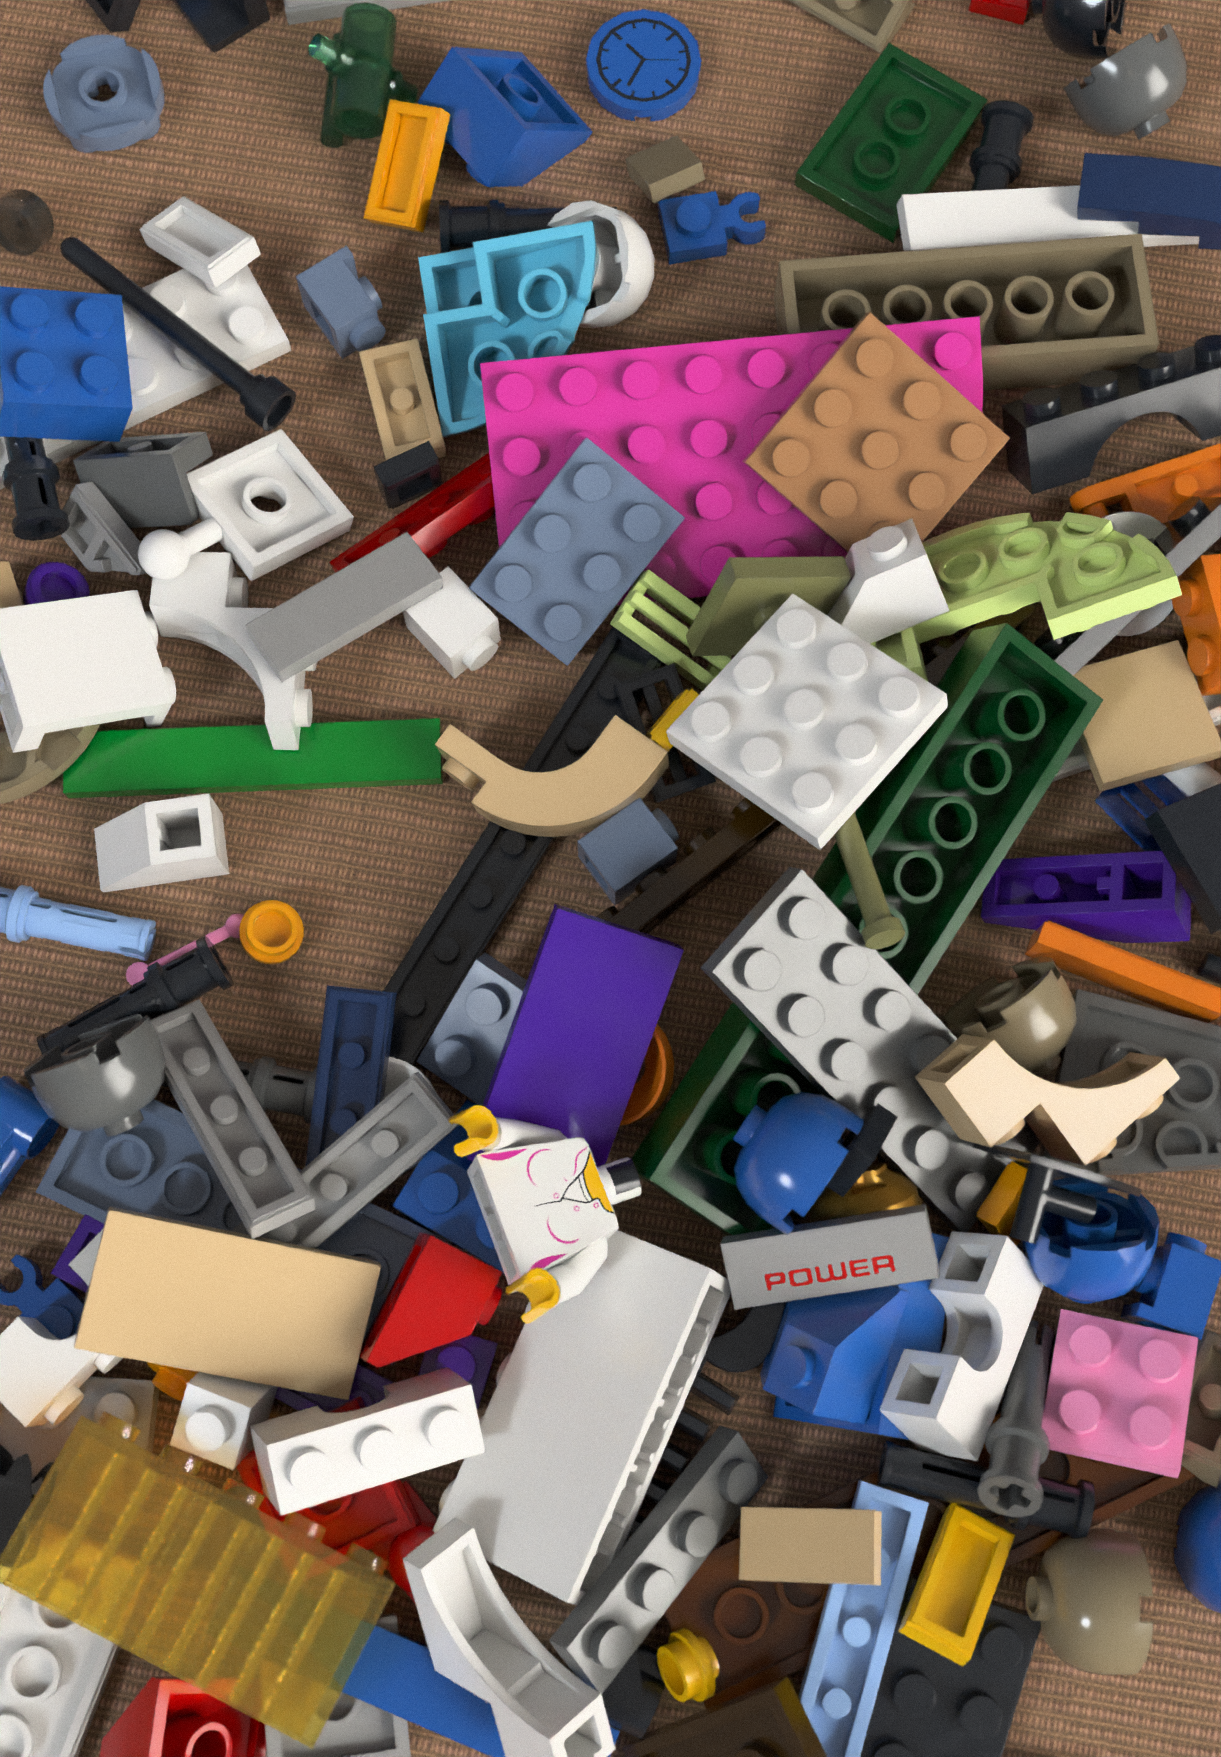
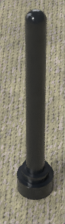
[60,237,296,431]

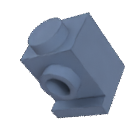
[296,245,386,359]

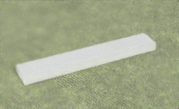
[896,185,1199,251]

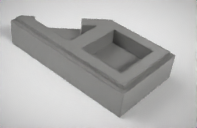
[61,481,146,575]

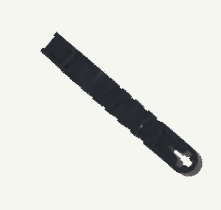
[602,1302,785,1739]

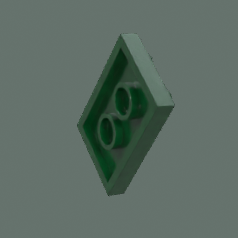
[794,43,988,243]

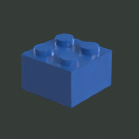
[0,286,133,442]

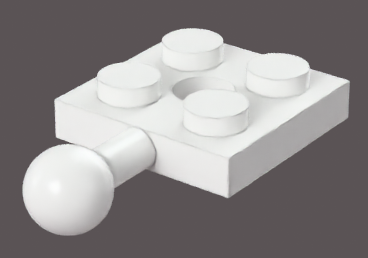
[138,429,354,581]

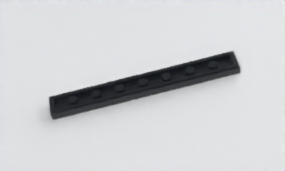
[383,626,665,1067]

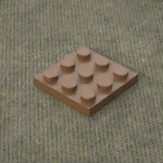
[742,312,1010,553]

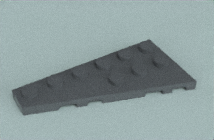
[1039,989,1221,1178]

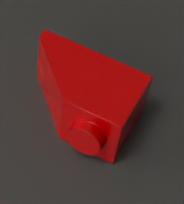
[359,1232,502,1368]

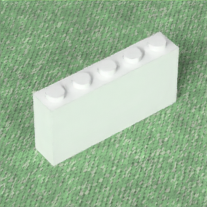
[433,1230,731,1605]

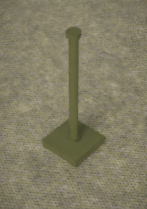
[686,556,905,949]

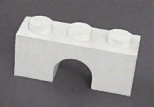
[0,1229,123,1427]
[880,1231,1044,1461]
[250,1367,485,1515]

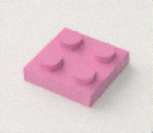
[1042,1309,1198,1478]

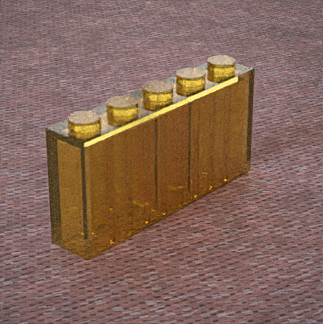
[0,1411,397,1749]

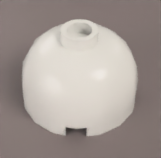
[547,200,655,328]

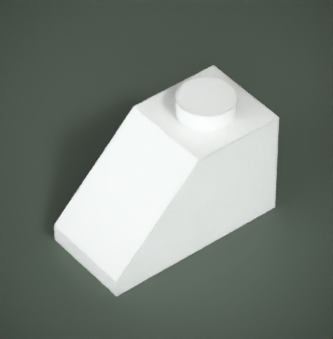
[827,519,950,644]

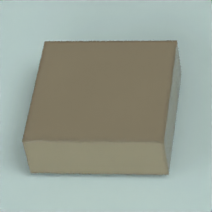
[625,135,705,203]

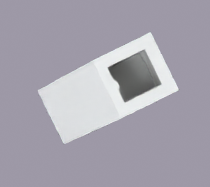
[94,793,229,892]

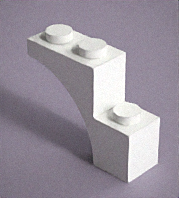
[149,552,317,750]
[403,1518,615,1757]

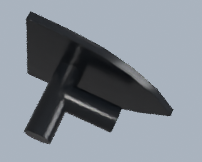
[972,1143,1142,1244]

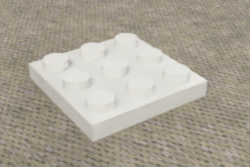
[666,594,948,850]

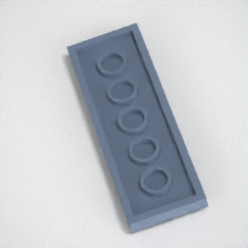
[36,1099,452,1365]

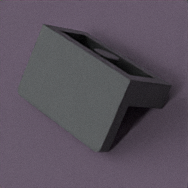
[73,431,213,528]

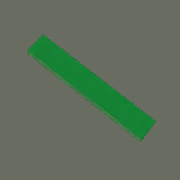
[63,718,443,798]

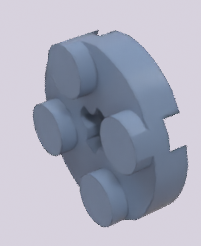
[43,35,165,153]

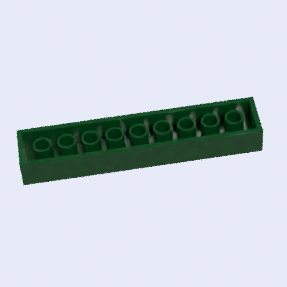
[631,623,1103,1236]

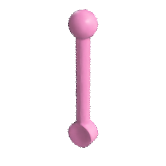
[126,914,244,986]

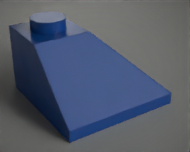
[760,1285,910,1424]

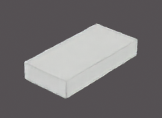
[139,197,261,288]

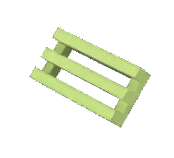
[610,570,732,691]

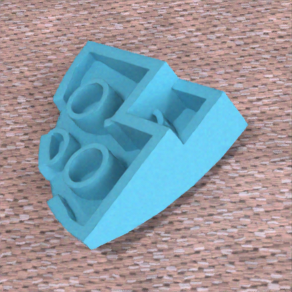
[418,220,596,438]

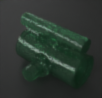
[308,2,418,148]

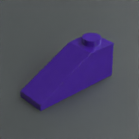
[981,851,1192,943]

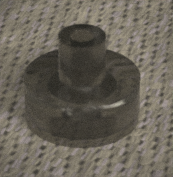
[0,189,54,256]

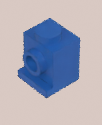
[1120,1232,1221,1340]

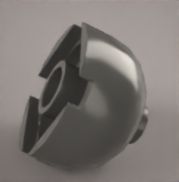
[1064,23,1187,140]
[23,1014,166,1137]

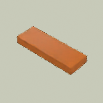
[1025,920,1221,1023]

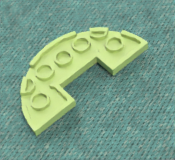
[871,512,1182,682]

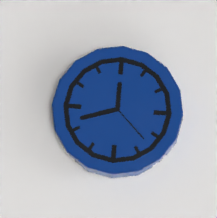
[586,9,701,122]

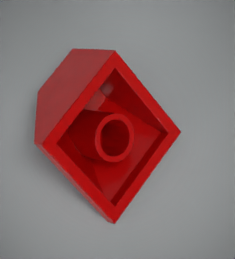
[100,1674,267,1757]

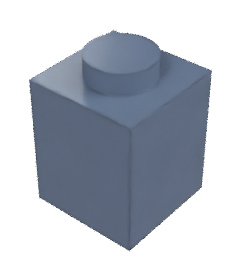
[577,798,679,906]

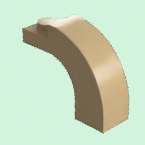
[435,715,669,837]

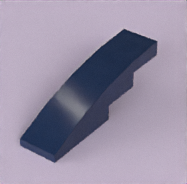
[1077,153,1221,250]

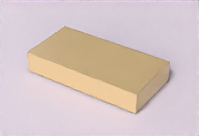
[739,1507,882,1586]

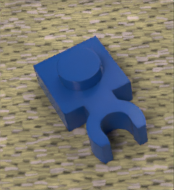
[658,191,766,265]
[0,1254,85,1339]

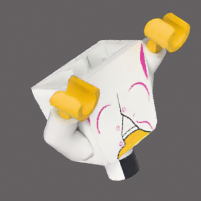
[448,1105,641,1324]

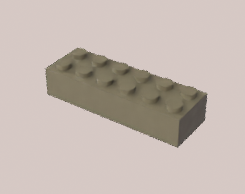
[774,234,1159,390]

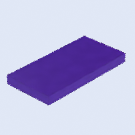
[467,904,684,1167]

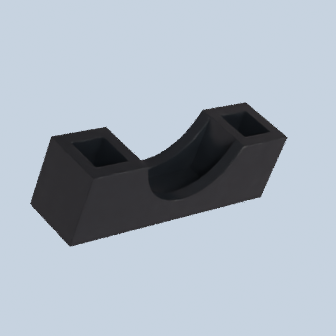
[1001,335,1221,495]

